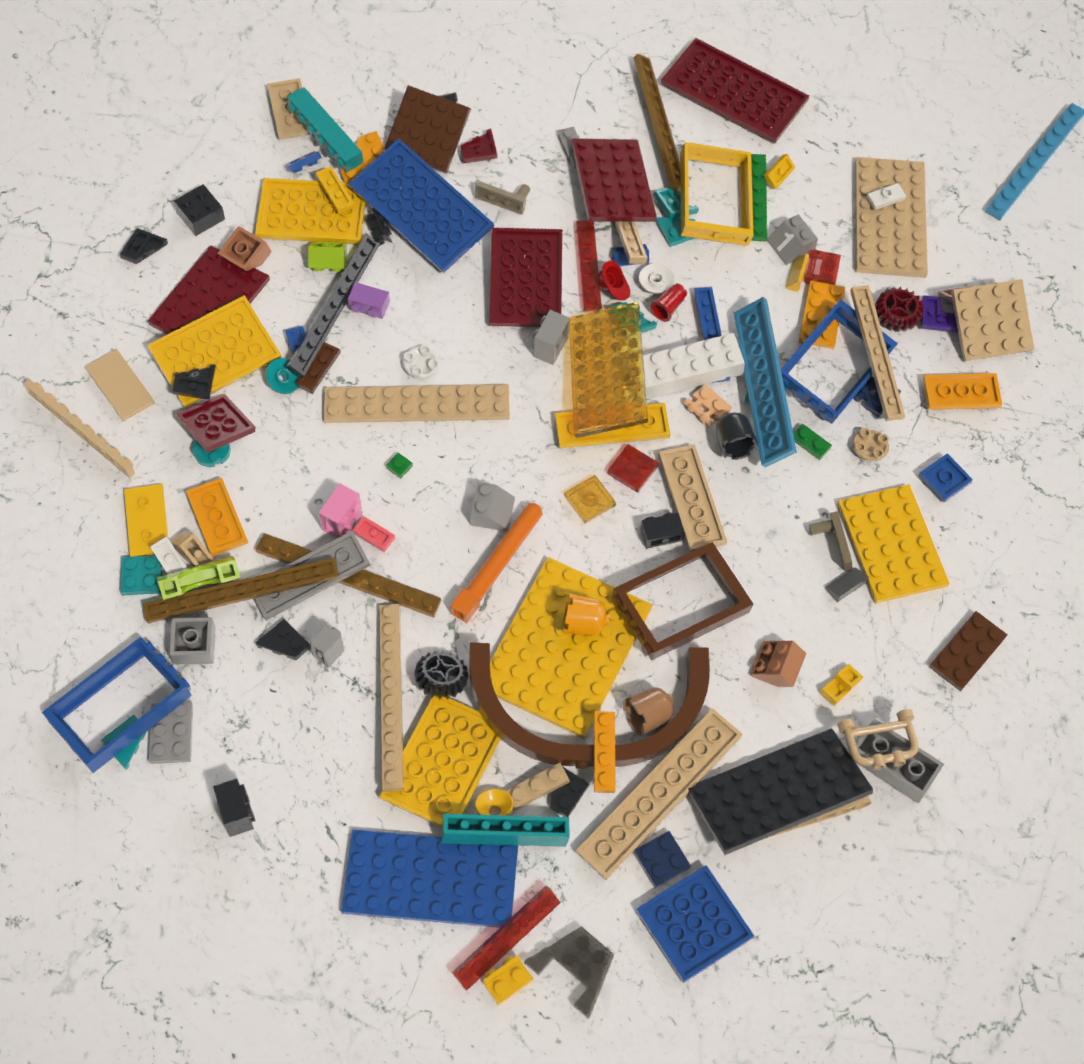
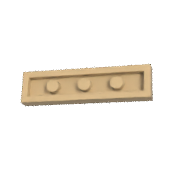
[615,222,647,264]

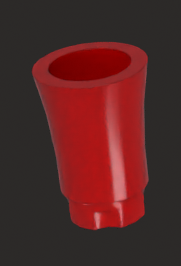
[650,283,687,322]

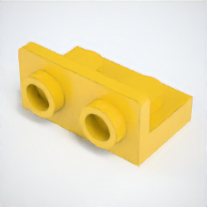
[483,955,533,1006]

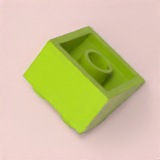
[308,242,348,272]

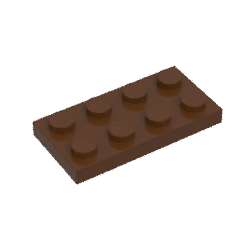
[929,611,1008,692]

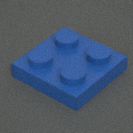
[919,453,973,502]

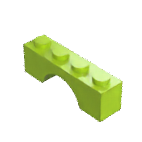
[157,556,240,600]

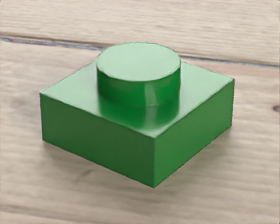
[386,452,413,479]

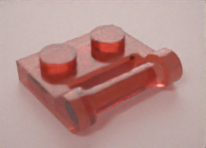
[803,249,841,285]

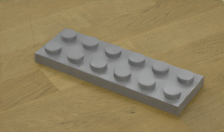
[255,530,371,621]

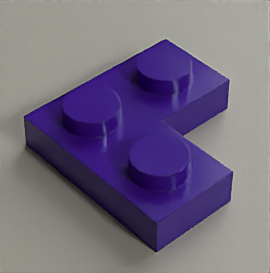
[921,295,958,332]

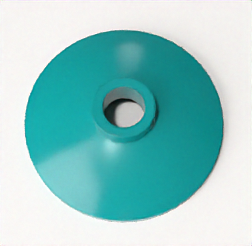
[266,358,300,394]

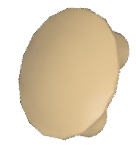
[852,428,889,461]

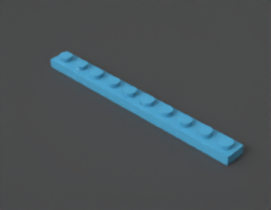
[985,103,1084,221]

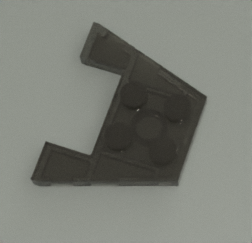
[524,926,614,1019]

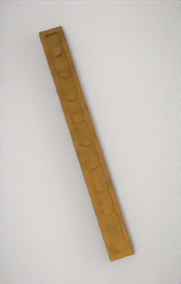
[633,53,680,191]
[256,533,442,618]
[143,557,339,624]

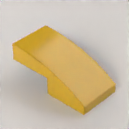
[820,664,863,706]

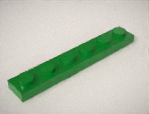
[751,154,767,242]

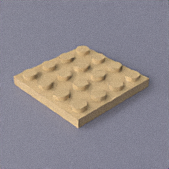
[951,279,1035,362]

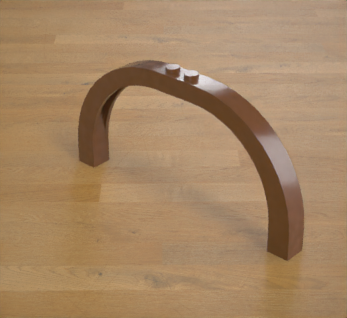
[469,642,710,769]

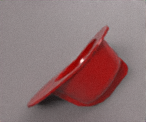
[598,261,630,301]

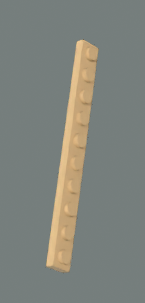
[380,604,404,792]

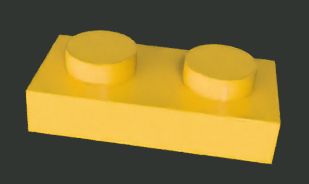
[764,154,796,189]

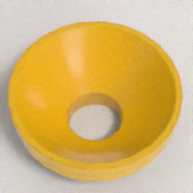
[475,789,513,816]

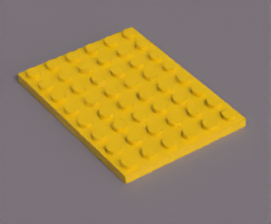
[490,557,653,739]

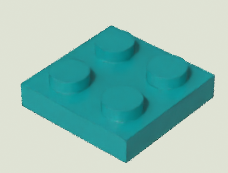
[120,556,162,596]

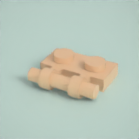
[684,384,732,427]

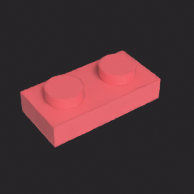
[353,516,395,552]

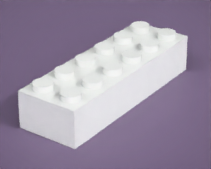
[628,333,745,401]

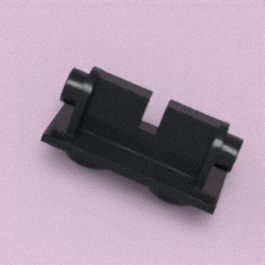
[366,208,392,245]

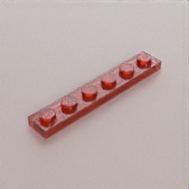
[576,220,602,312]
[452,886,561,991]

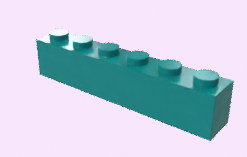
[287,87,364,173]
[441,814,570,847]

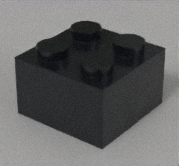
[174,184,225,236]
[213,778,256,837]

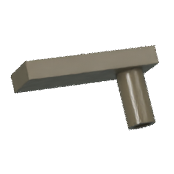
[475,181,530,215]
[809,511,852,571]

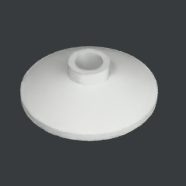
[639,263,675,294]

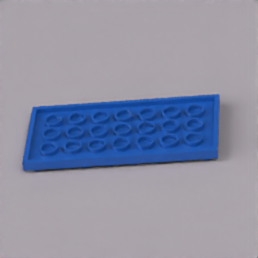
[349,138,494,273]
[341,829,518,929]

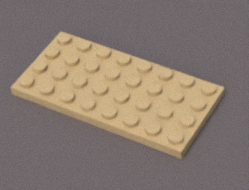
[855,157,928,278]

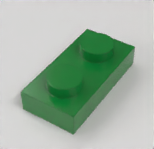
[793,424,832,461]

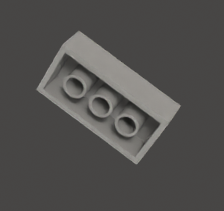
[850,718,944,804]

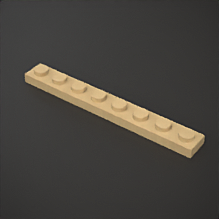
[850,285,905,421]
[23,379,135,478]

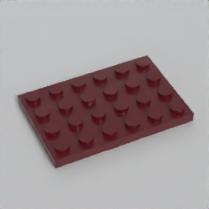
[571,138,657,222]
[489,228,563,327]
[148,245,270,335]

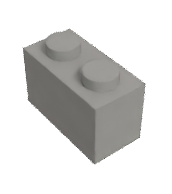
[310,624,344,668]

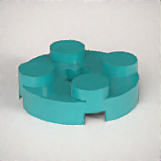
[192,440,231,467]

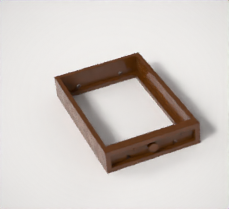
[611,542,754,661]

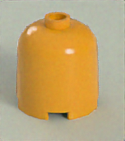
[562,593,610,636]

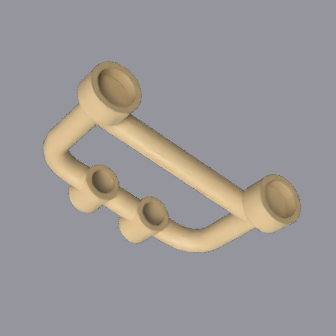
[837,709,919,770]

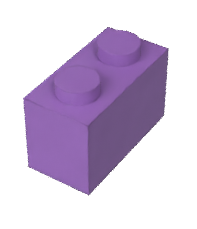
[348,282,390,319]

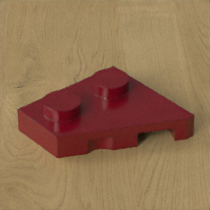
[461,129,498,163]

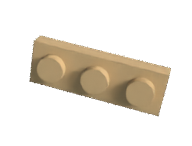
[506,762,570,811]

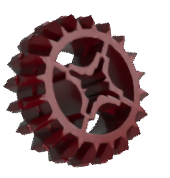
[875,286,924,332]

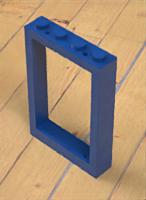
[781,299,898,424]
[42,637,192,773]

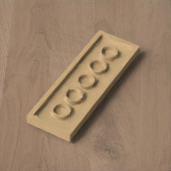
[658,444,727,552]

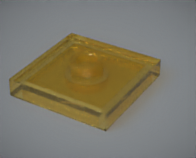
[564,475,617,524]

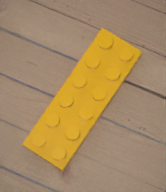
[555,403,670,449]

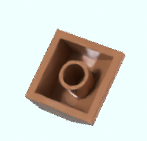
[217,226,272,271]

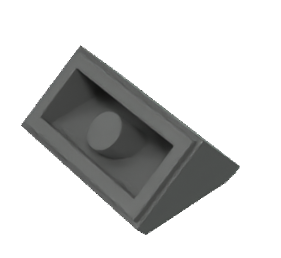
[825,567,869,602]

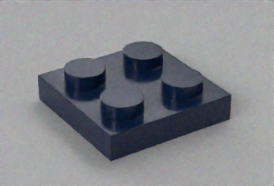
[633,831,691,888]

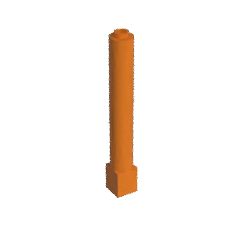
[450,503,543,623]

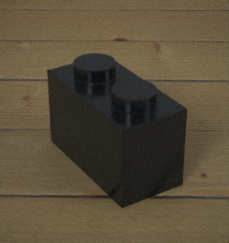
[640,512,685,549]

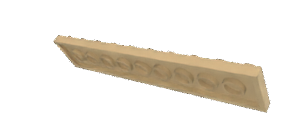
[324,384,510,423]
[575,708,743,881]

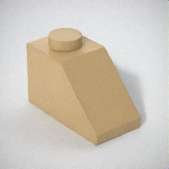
[171,530,216,567]

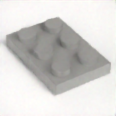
[149,702,193,764]

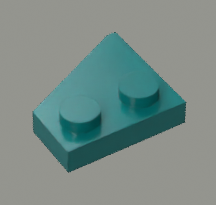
[101,714,147,770]

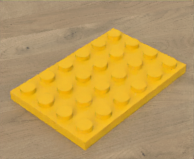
[255,178,366,244]
[147,295,281,408]
[837,484,950,604]
[379,696,501,827]

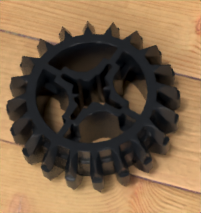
[414,650,469,700]

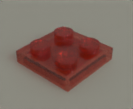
[607,444,659,493]

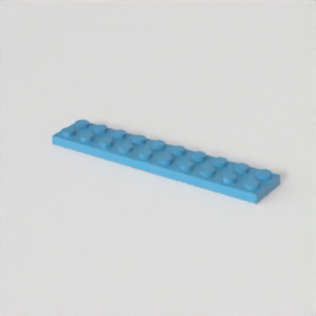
[734,297,797,468]

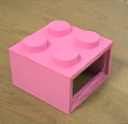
[319,484,363,538]

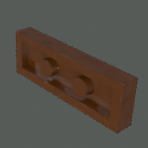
[296,342,341,394]

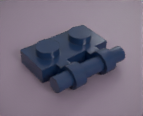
[854,377,901,418]

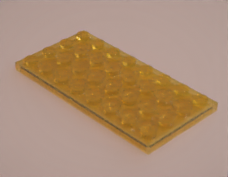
[569,301,648,438]

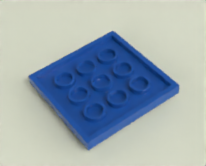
[636,865,755,983]

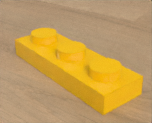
[316,166,354,214]

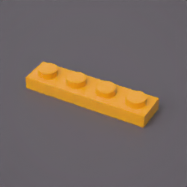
[594,711,615,793]

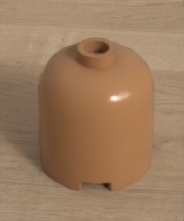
[622,687,674,735]

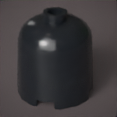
[716,412,758,460]

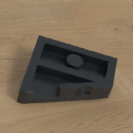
[172,364,216,400]

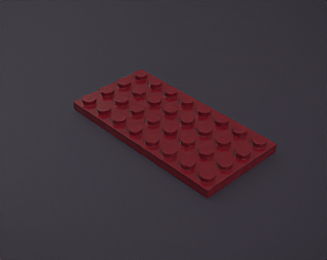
[661,38,810,143]

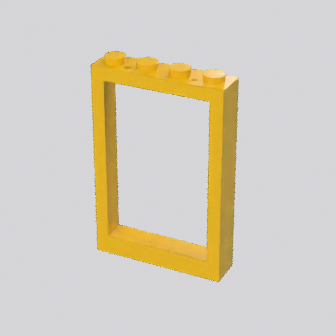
[680,142,753,246]

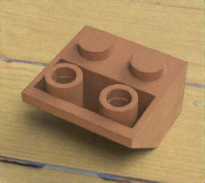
[749,640,807,687]

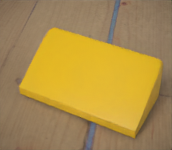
[786,254,809,292]

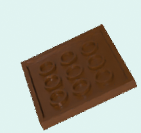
[384,85,471,174]

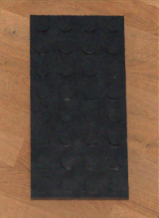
[688,728,873,855]

